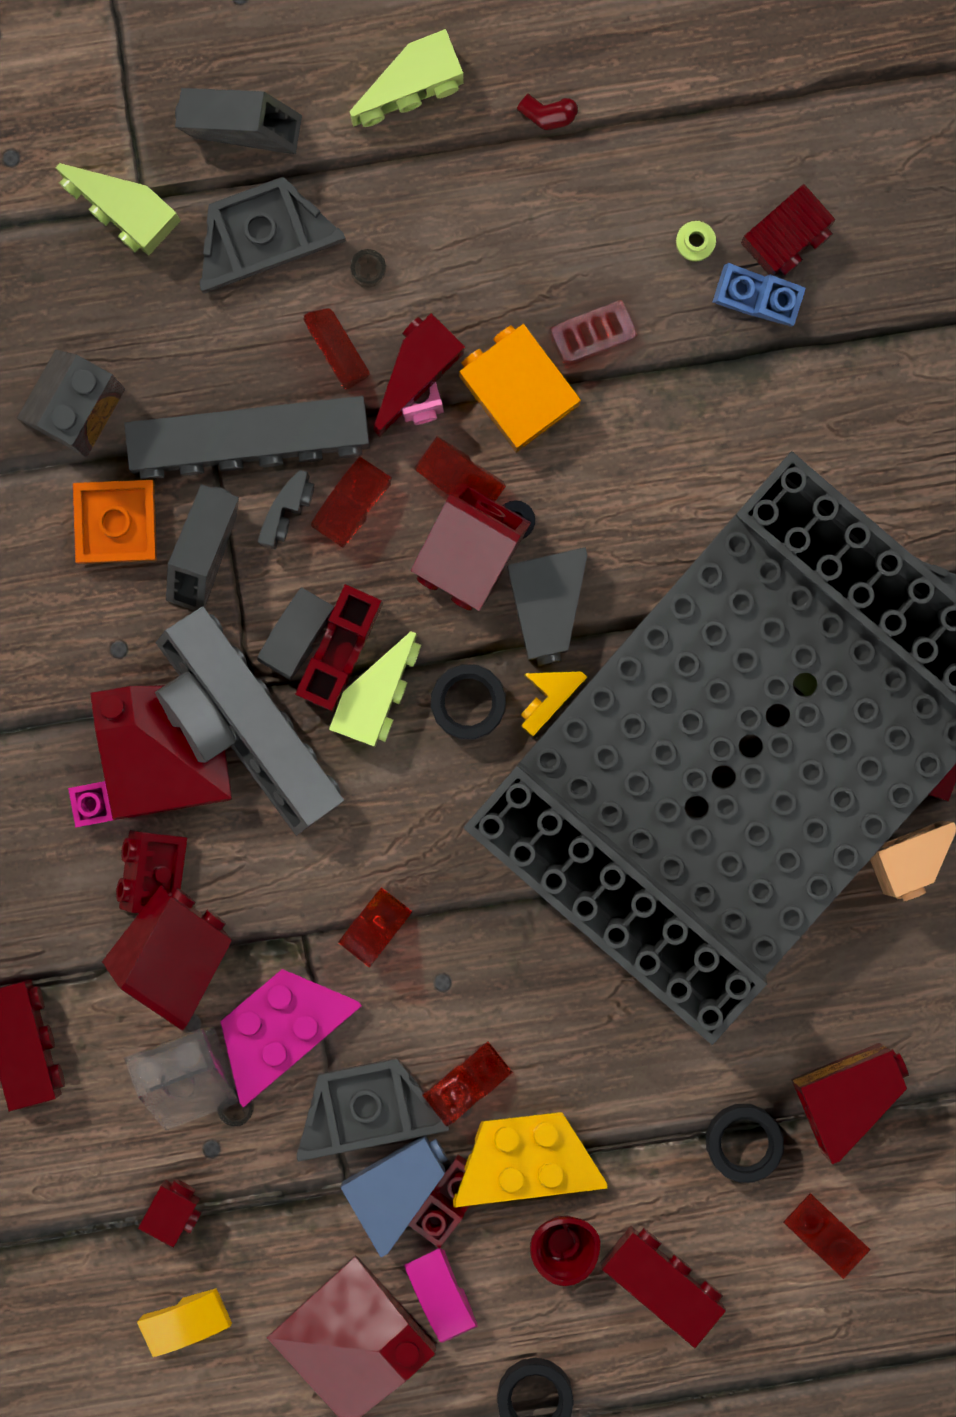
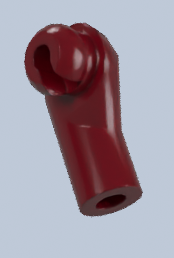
[516,94,578,130]

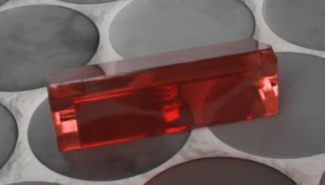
[303,308,370,390]

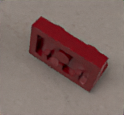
[116,830,187,913]

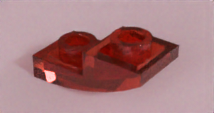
[414,436,506,501]
[311,456,392,548]
[422,1041,513,1127]
[783,1193,871,1279]

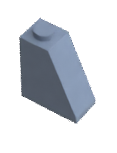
[340,1135,448,1257]

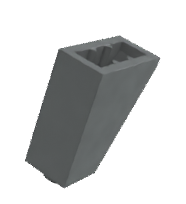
[175,88,302,154]
[166,484,239,611]
[507,547,587,666]

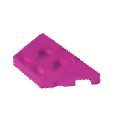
[220,969,362,1107]

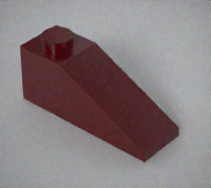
[374,313,465,437]

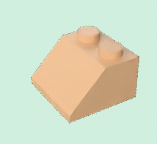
[870,821,956,901]

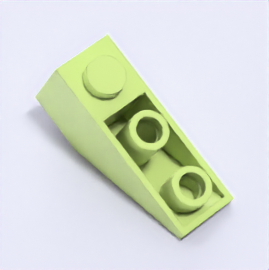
[350,29,464,127]
[55,163,181,255]
[329,631,421,747]

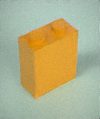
[459,323,581,453]

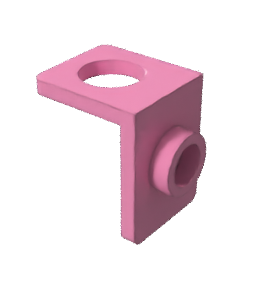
[402,382,444,425]

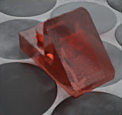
[338,887,413,968]

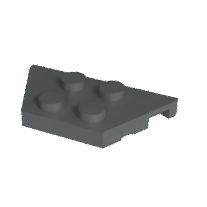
[200,177,346,294]
[297,1058,450,1162]

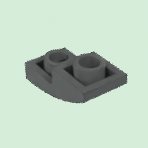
[258,470,315,549]
[257,587,335,680]
[155,672,237,763]

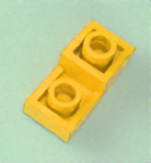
[137,1288,232,1357]

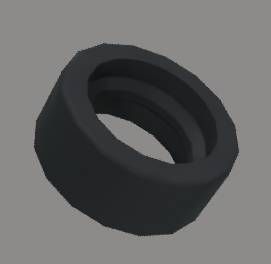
[431,664,506,740]
[706,1104,784,1183]
[497,1357,574,1417]

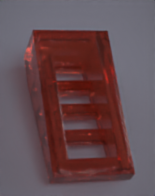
[549,300,638,368]

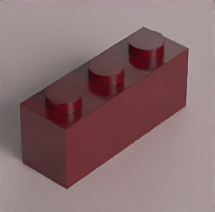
[0,979,65,1112]
[600,1226,726,1348]

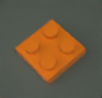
[73,480,157,564]

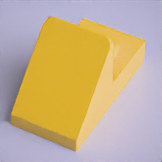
[521,672,587,737]

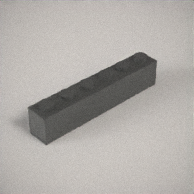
[124,396,370,480]
[155,606,345,836]

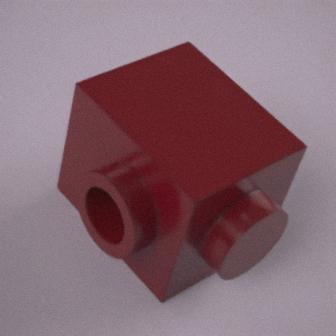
[138,1179,202,1248]

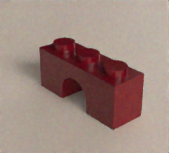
[295,584,383,712]

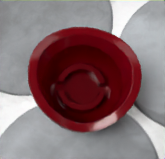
[530,1215,601,1286]

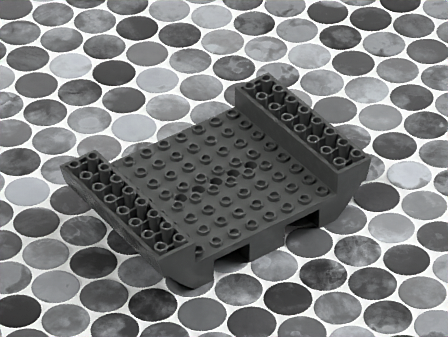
[463,451,956,1045]

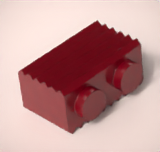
[741,184,836,276]

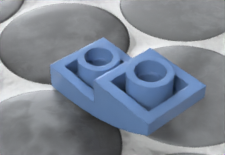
[712,263,806,326]

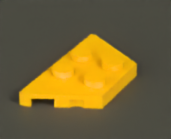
[453,1112,607,1207]

